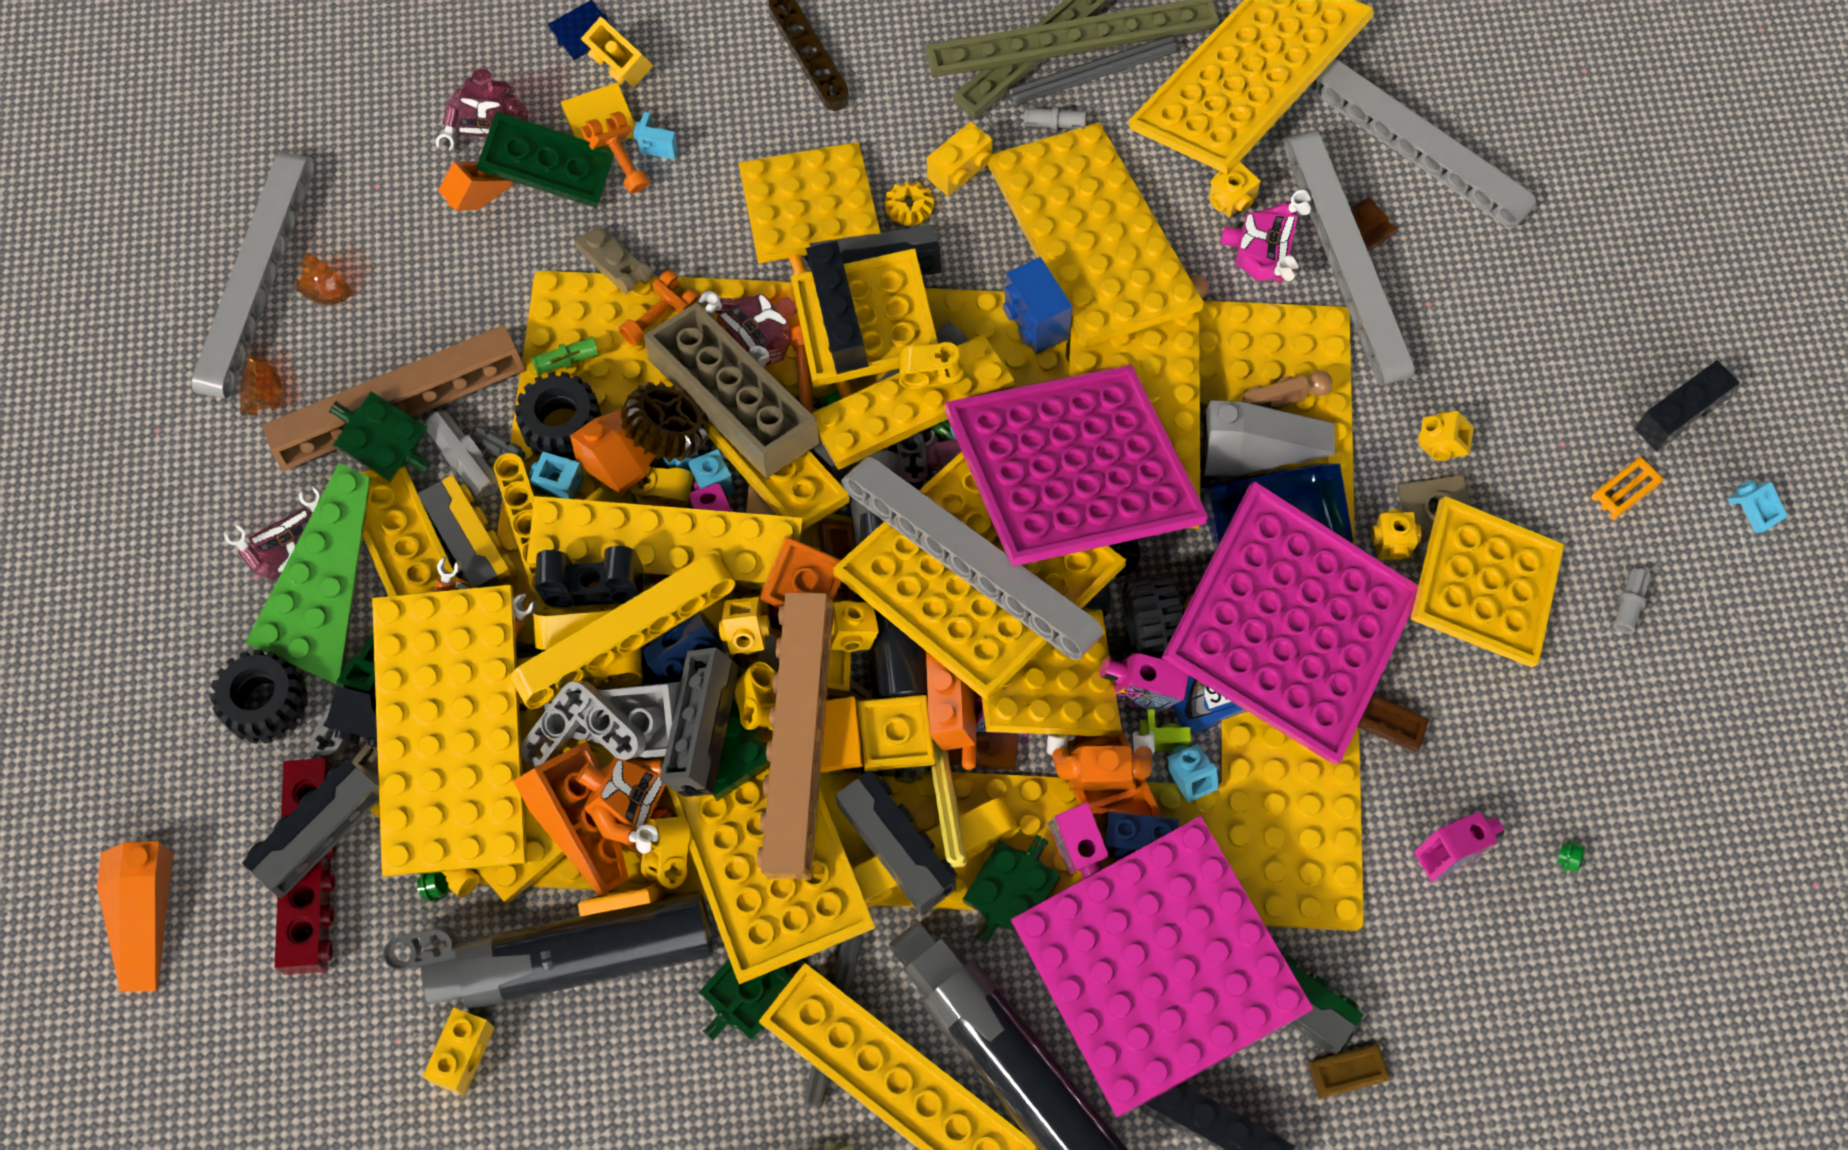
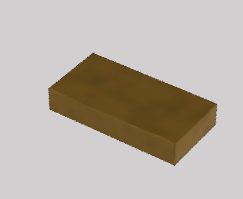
[1307,1044,1390,1100]

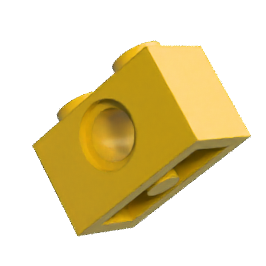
[422,1007,495,1096]

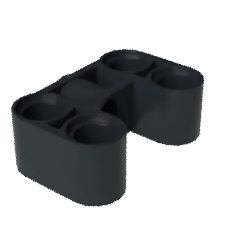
[534,546,644,608]

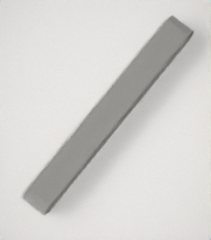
[1307,58,1536,228]
[1284,130,1414,386]
[192,152,314,399]
[842,457,1103,660]

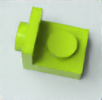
[1139,709,1191,752]

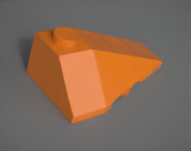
[570,409,656,495]
[513,741,629,896]
[97,841,173,992]

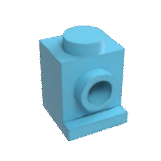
[529,452,585,499]
[1167,744,1219,803]

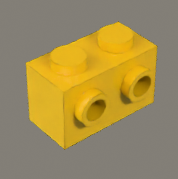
[581,16,654,88]
[927,121,993,197]

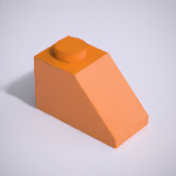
[438,161,514,211]

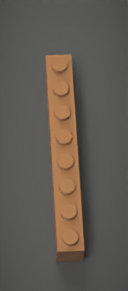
[262,324,525,471]
[757,593,834,880]

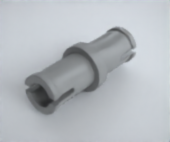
[1024,106,1086,131]

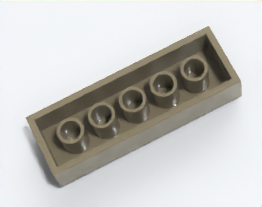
[644,303,819,479]

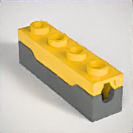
[417,475,517,588]

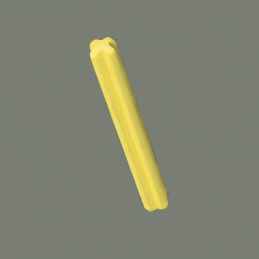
[931,738,967,869]

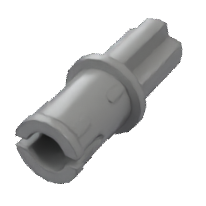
[1613,568,1651,634]

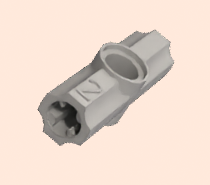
[424,411,499,500]

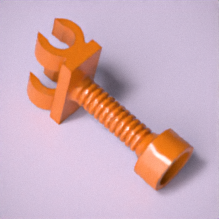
[581,111,651,194]
[618,269,702,347]

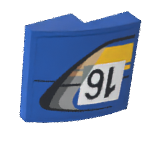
[1172,675,1248,734]

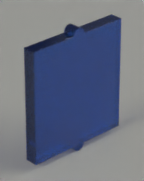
[547,0,612,61]

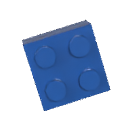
[1003,257,1073,354]

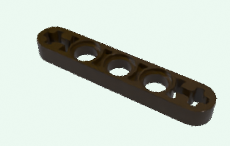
[769,0,849,111]

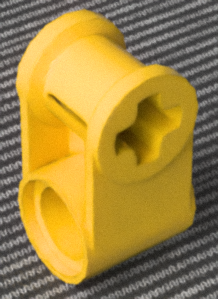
[900,342,964,389]
[629,468,694,508]
[734,662,776,730]
[641,817,690,889]

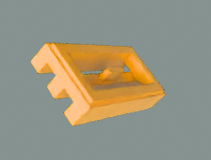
[1591,456,1664,521]

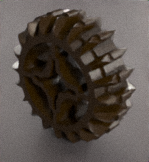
[621,381,710,462]

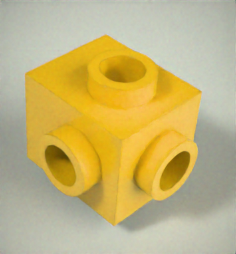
[1208,162,1261,219]
[1418,411,1474,461]
[1371,509,1422,560]
[719,597,771,654]
[830,600,879,652]

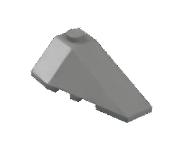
[1204,400,1335,479]
[544,681,681,758]

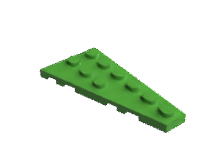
[245,463,371,685]

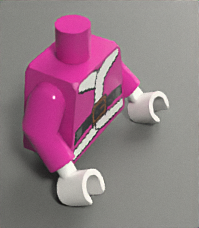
[1220,190,1311,282]

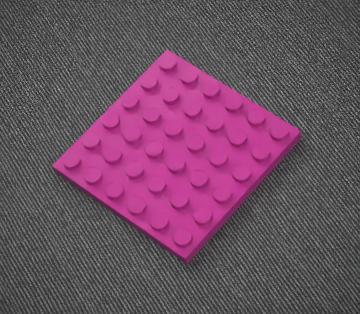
[944,365,1208,567]
[1161,482,1418,765]
[1011,816,1313,1118]

